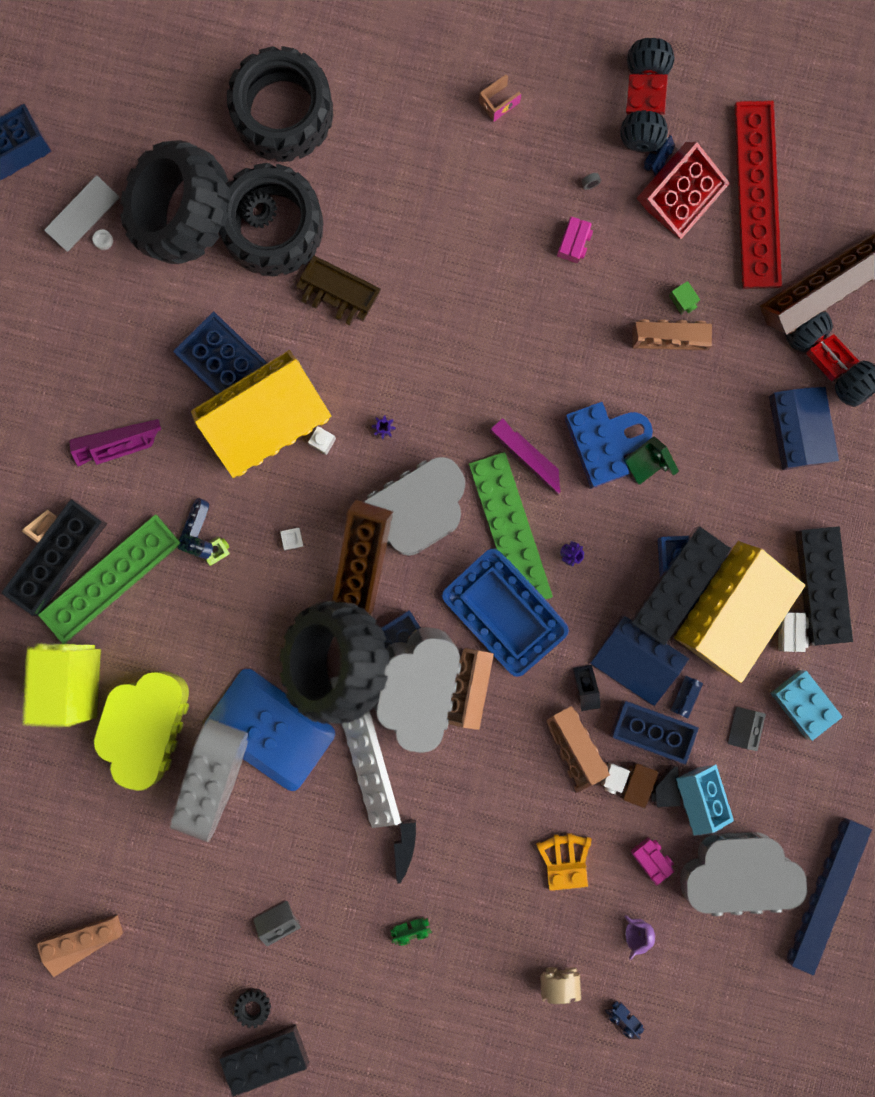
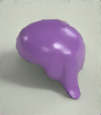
[625,915,655,960]

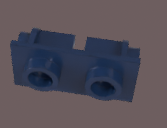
[643,135,675,176]
[670,675,703,718]
[605,1000,644,1039]

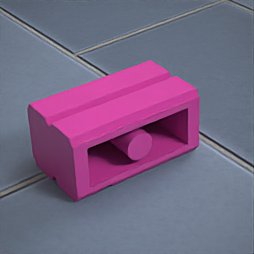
[557,216,593,263]
[630,837,674,885]

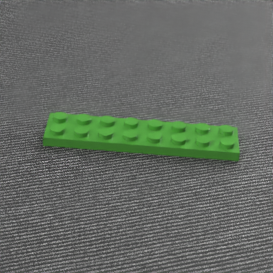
[469,452,553,600]
[39,514,180,644]

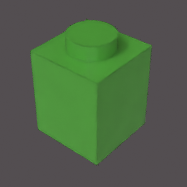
[669,281,700,314]

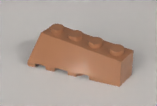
[633,319,712,350]
[447,648,494,730]
[546,706,610,793]
[37,915,123,977]

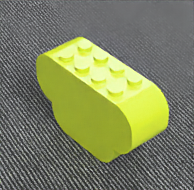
[94,671,189,791]

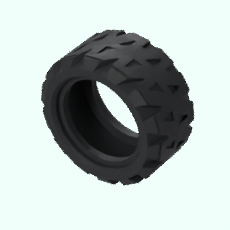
[226,46,333,162]
[219,163,324,276]

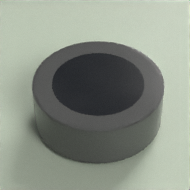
[581,173,601,190]

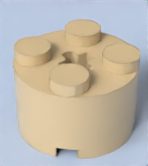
[540,967,581,1004]

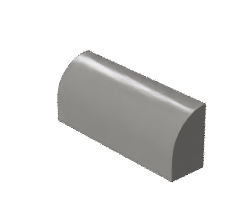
[44,175,120,252]

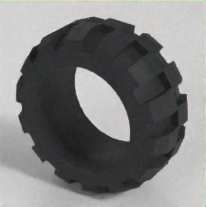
[120,140,231,264]
[279,601,389,724]

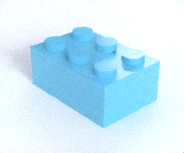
[770,670,842,741]
[676,765,734,835]

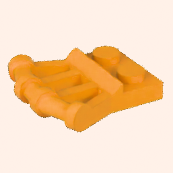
[536,833,592,891]

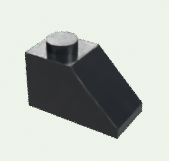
[573,665,601,711]
[650,765,681,807]

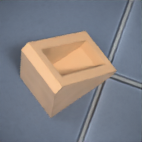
[22,510,57,543]

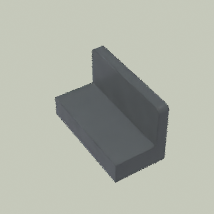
[728,707,766,751]
[254,901,301,946]

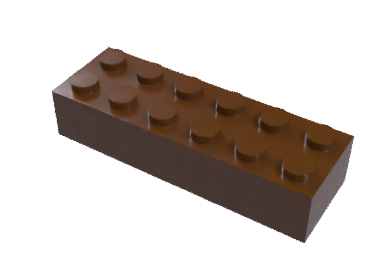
[332,500,393,615]

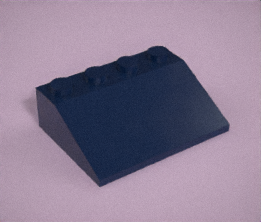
[0,103,52,181]
[173,311,267,395]
[769,387,839,471]
[590,615,689,706]

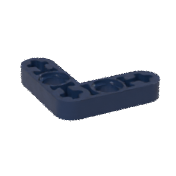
[178,498,213,560]

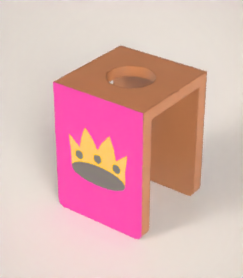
[479,74,521,122]

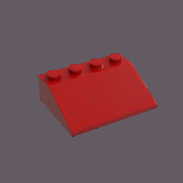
[637,142,730,239]

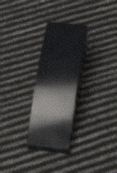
[394,820,416,884]

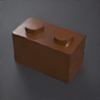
[620,762,659,808]

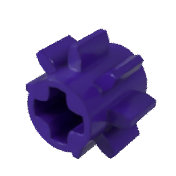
[372,415,396,440]
[560,541,584,566]

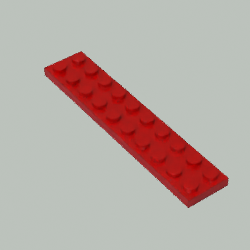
[735,101,782,289]

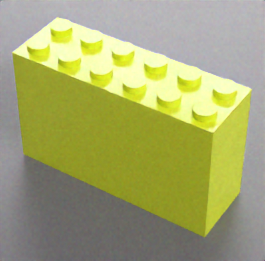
[24,644,101,726]

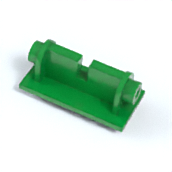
[390,917,432,946]

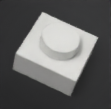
[280,528,304,550]

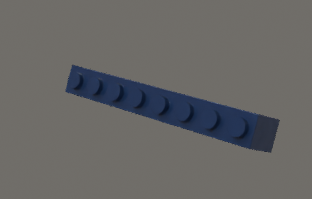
[787,818,872,976]

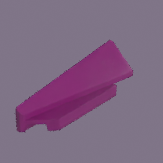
[490,418,561,495]
[70,419,161,466]

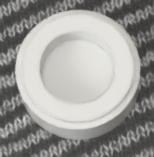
[93,230,113,250]

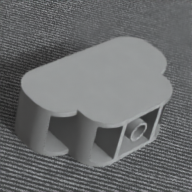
[364,457,465,556]
[374,627,461,753]
[170,719,248,842]
[680,832,807,916]

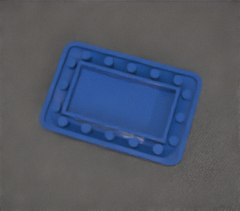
[442,548,569,677]
[205,669,336,791]

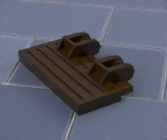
[296,255,381,326]

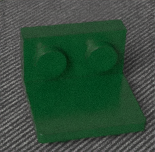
[624,436,679,485]

